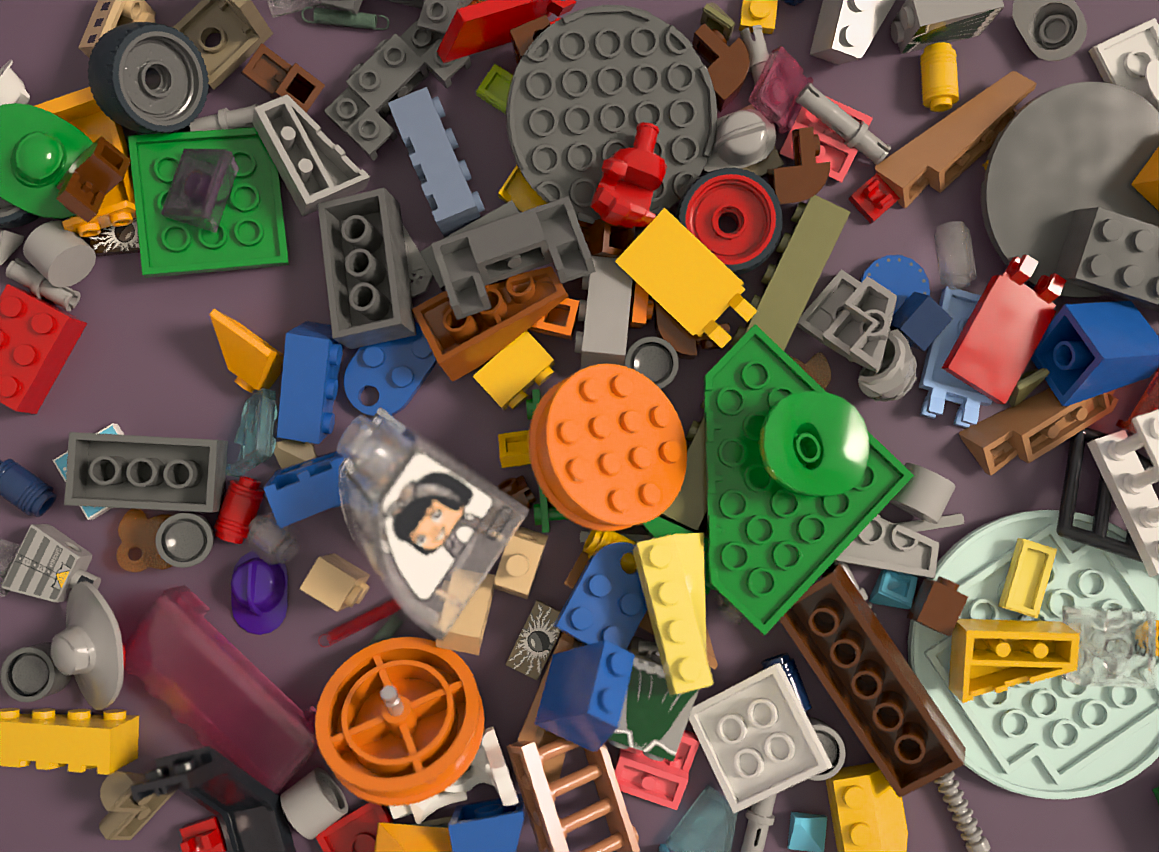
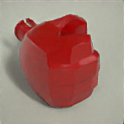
[590,122,667,228]

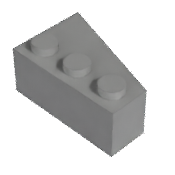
[810,0,895,65]
[252,94,370,216]
[575,256,633,370]

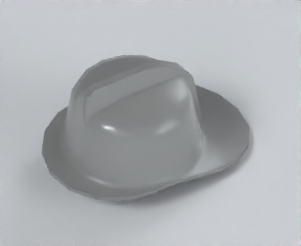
[1012,0,1087,61]
[703,109,776,173]

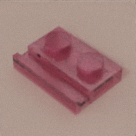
[748,46,814,134]

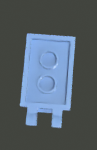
[919,286,992,428]

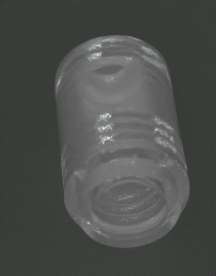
[934,221,977,290]

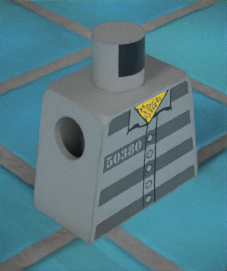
[1,524,101,602]

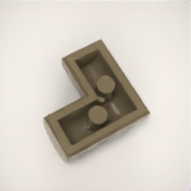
[99,771,178,840]

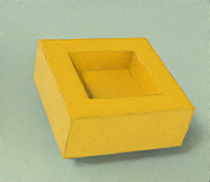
[739,0,778,34]
[498,430,531,468]

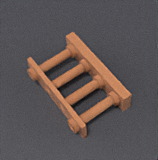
[506,738,640,852]

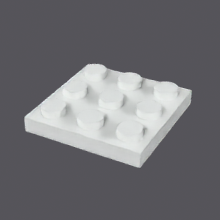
[689,663,833,813]

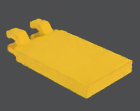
[615,208,757,348]

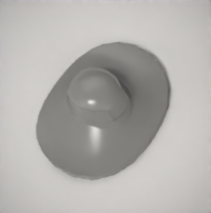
[51,581,124,710]

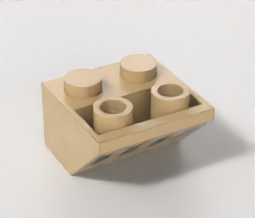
[78,0,156,57]

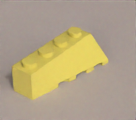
[633,532,713,696]

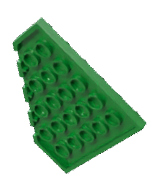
[703,324,914,635]

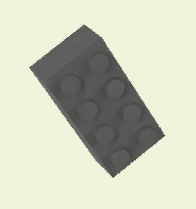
[318,188,417,349]
[1055,207,1159,312]
[64,432,228,512]

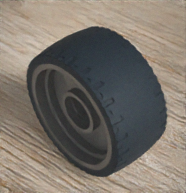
[87,22,209,134]

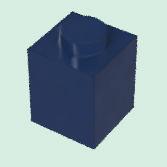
[890,292,953,351]

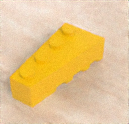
[0,708,139,775]

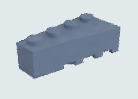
[388,87,485,238]

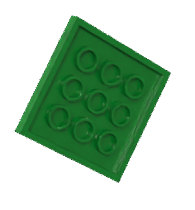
[128,127,289,278]

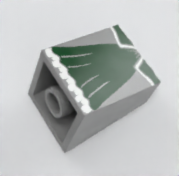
[891,0,1004,54]
[608,636,699,761]

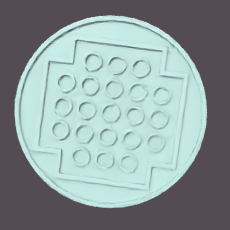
[908,510,1159,799]

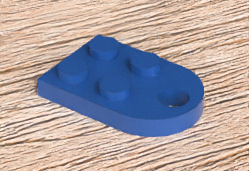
[344,322,437,417]
[553,542,647,650]

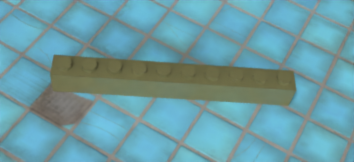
[662,195,851,531]

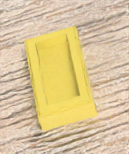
[998,538,1057,618]

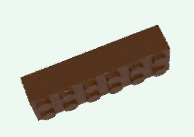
[780,563,966,798]

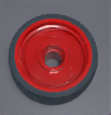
[676,167,783,276]

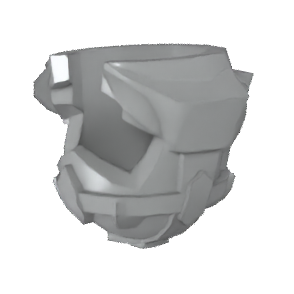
[847,329,917,402]

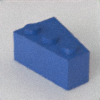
[277,321,344,444]
[263,438,387,529]

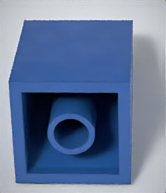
[1031,301,1159,406]
[535,640,635,752]
[448,794,526,852]

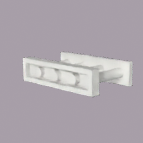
[1087,410,1159,577]

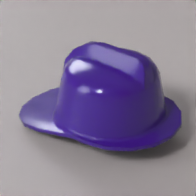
[230,549,288,635]

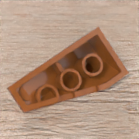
[412,266,568,382]

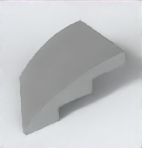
[797,269,897,372]

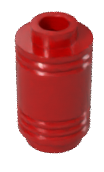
[214,476,265,544]

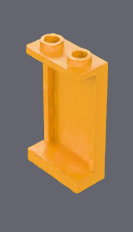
[35,87,136,237]

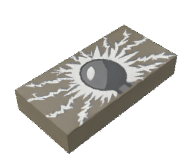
[505,600,561,680]

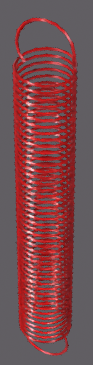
[318,593,414,647]

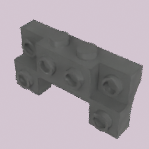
[324,19,472,161]
[431,196,595,320]

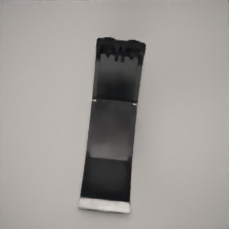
[130,746,296,852]

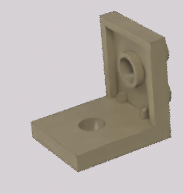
[173,0,273,90]

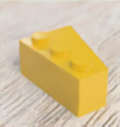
[948,619,1080,703]

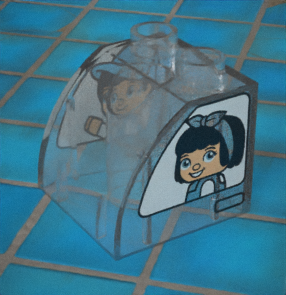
[337,407,530,641]

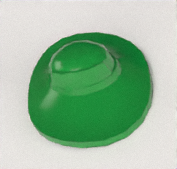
[0,103,93,220]
[760,391,869,497]

